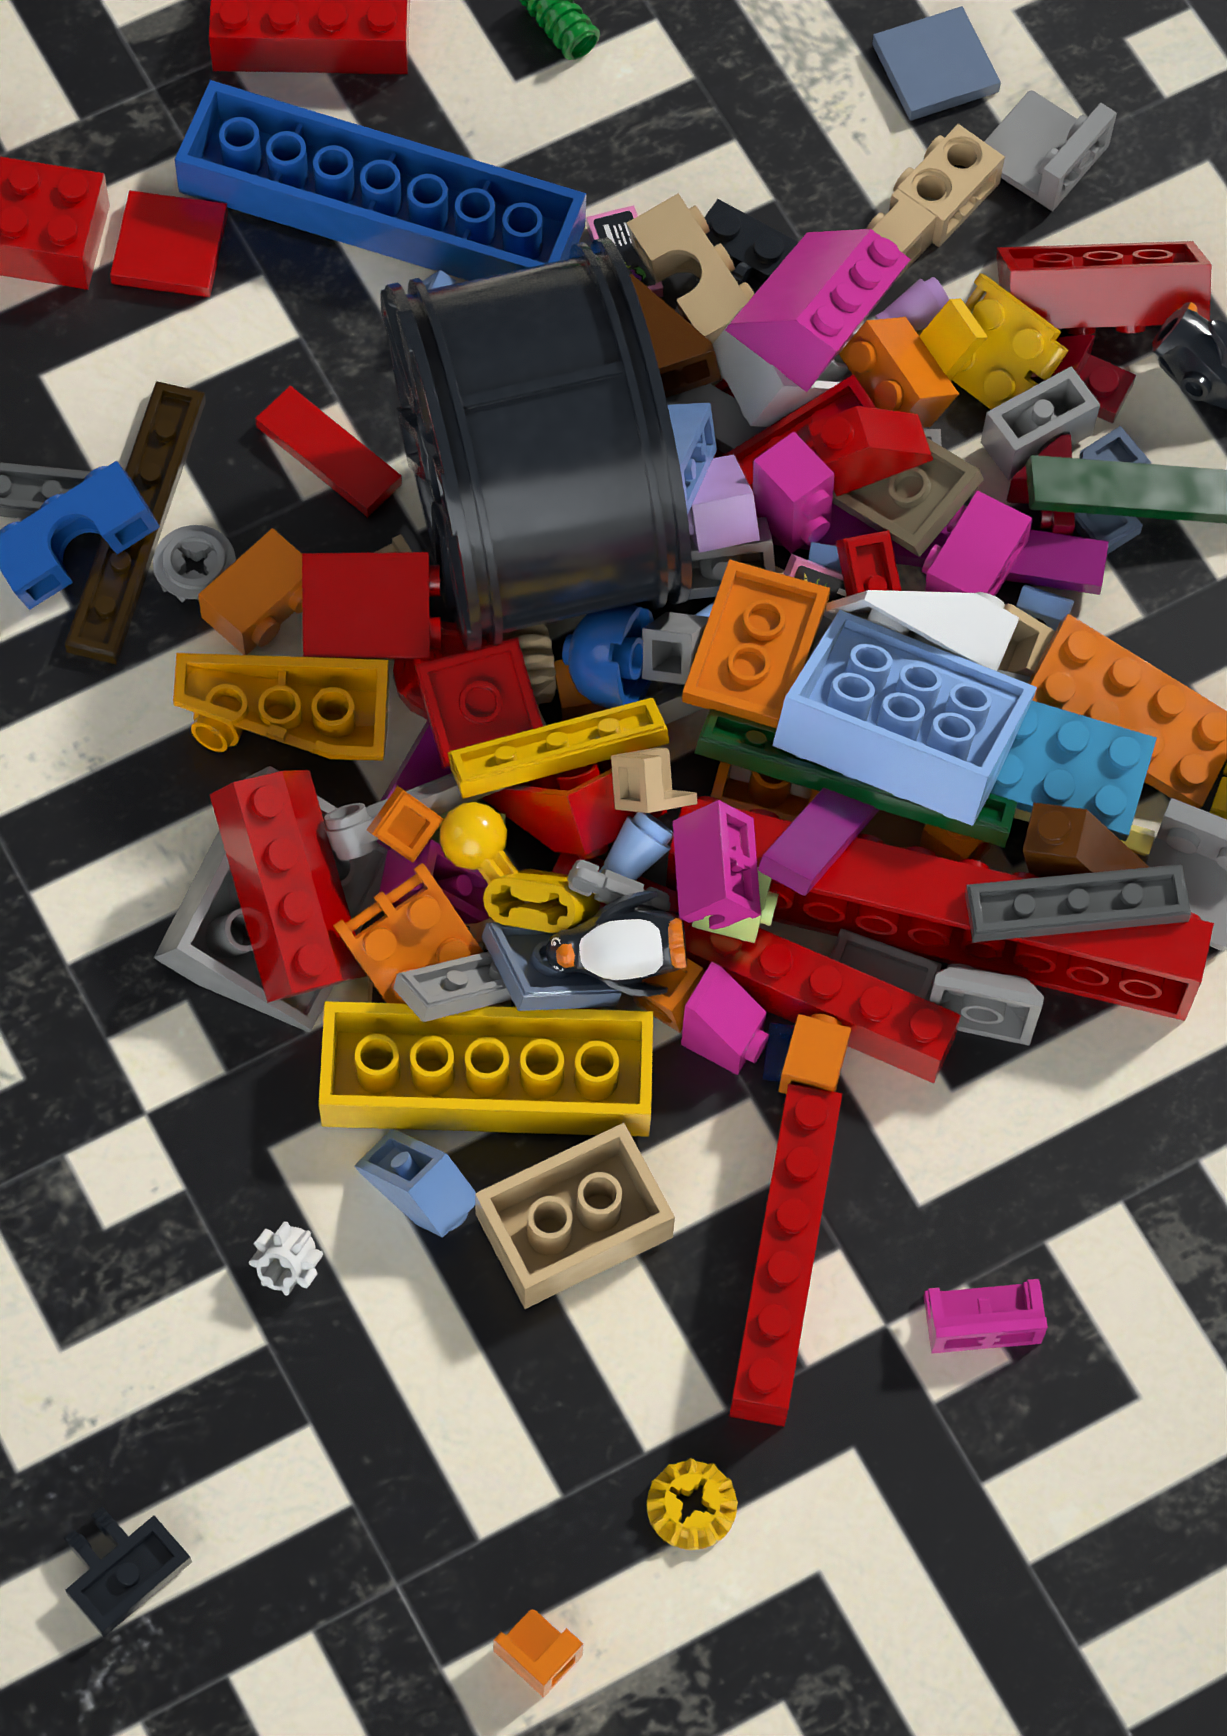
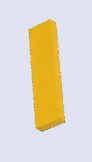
[448,698,669,799]

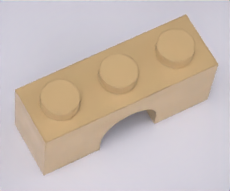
[627,193,754,344]

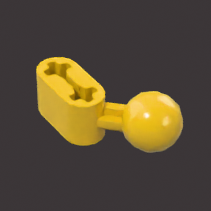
[439,802,600,933]

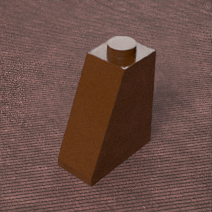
[630,274,722,398]
[1023,802,1149,878]

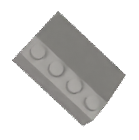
[154,766,388,1032]

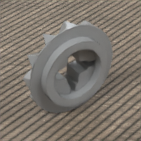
[153,525,236,602]

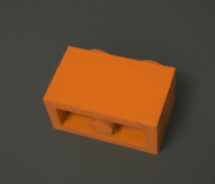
[839,317,959,428]
[198,528,303,655]

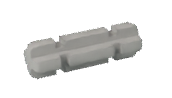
[567,860,670,911]

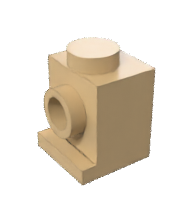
[867,189,937,281]

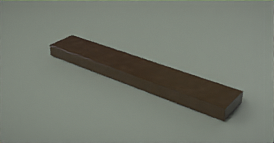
[65,381,206,665]

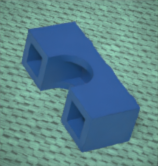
[0,460,160,610]

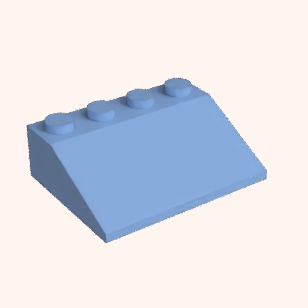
[772,610,1037,826]

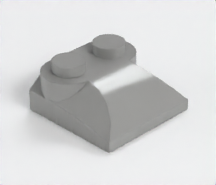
[929,963,1044,1046]

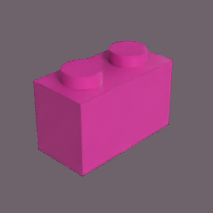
[753,432,834,554]
[922,490,1032,596]

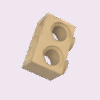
[893,124,1005,247]

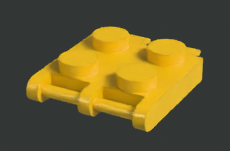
[952,273,1068,410]

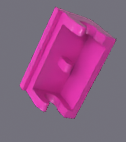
[673,800,761,929]
[924,1279,1048,1354]

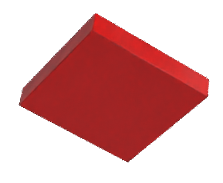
[110,190,228,297]
[414,637,543,769]

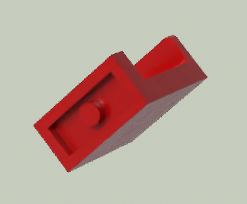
[302,552,441,661]

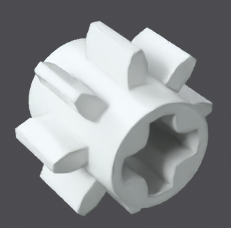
[249,1222,323,1295]

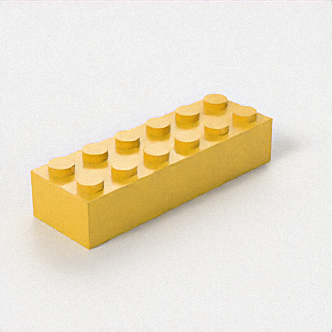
[319,1001,653,1137]

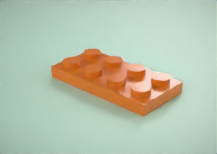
[1028,614,1227,809]

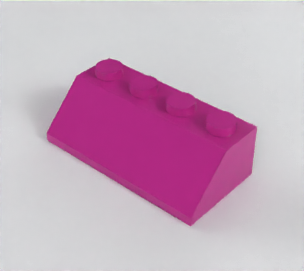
[725,229,911,392]

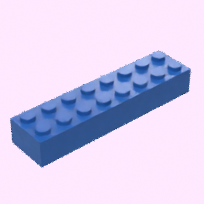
[174,80,586,281]

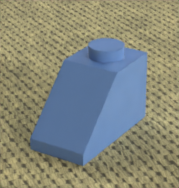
[354,1129,476,1238]

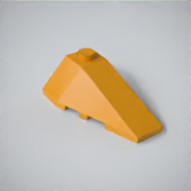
[173,653,390,761]

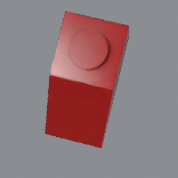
[808,406,934,497]

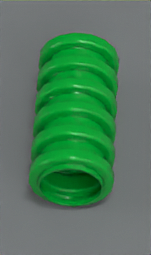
[519,0,600,60]

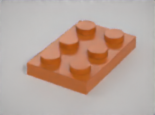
[682,559,830,729]

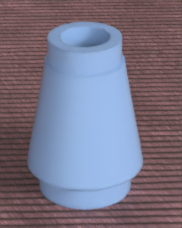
[599,812,674,881]

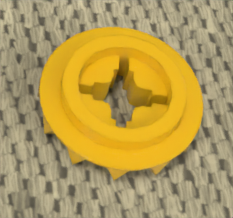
[647,1458,738,1550]

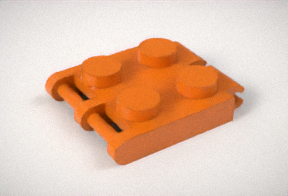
[333,863,483,1004]

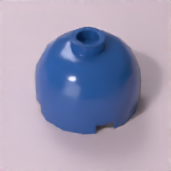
[562,604,654,709]

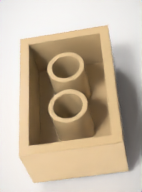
[475,1123,675,1309]

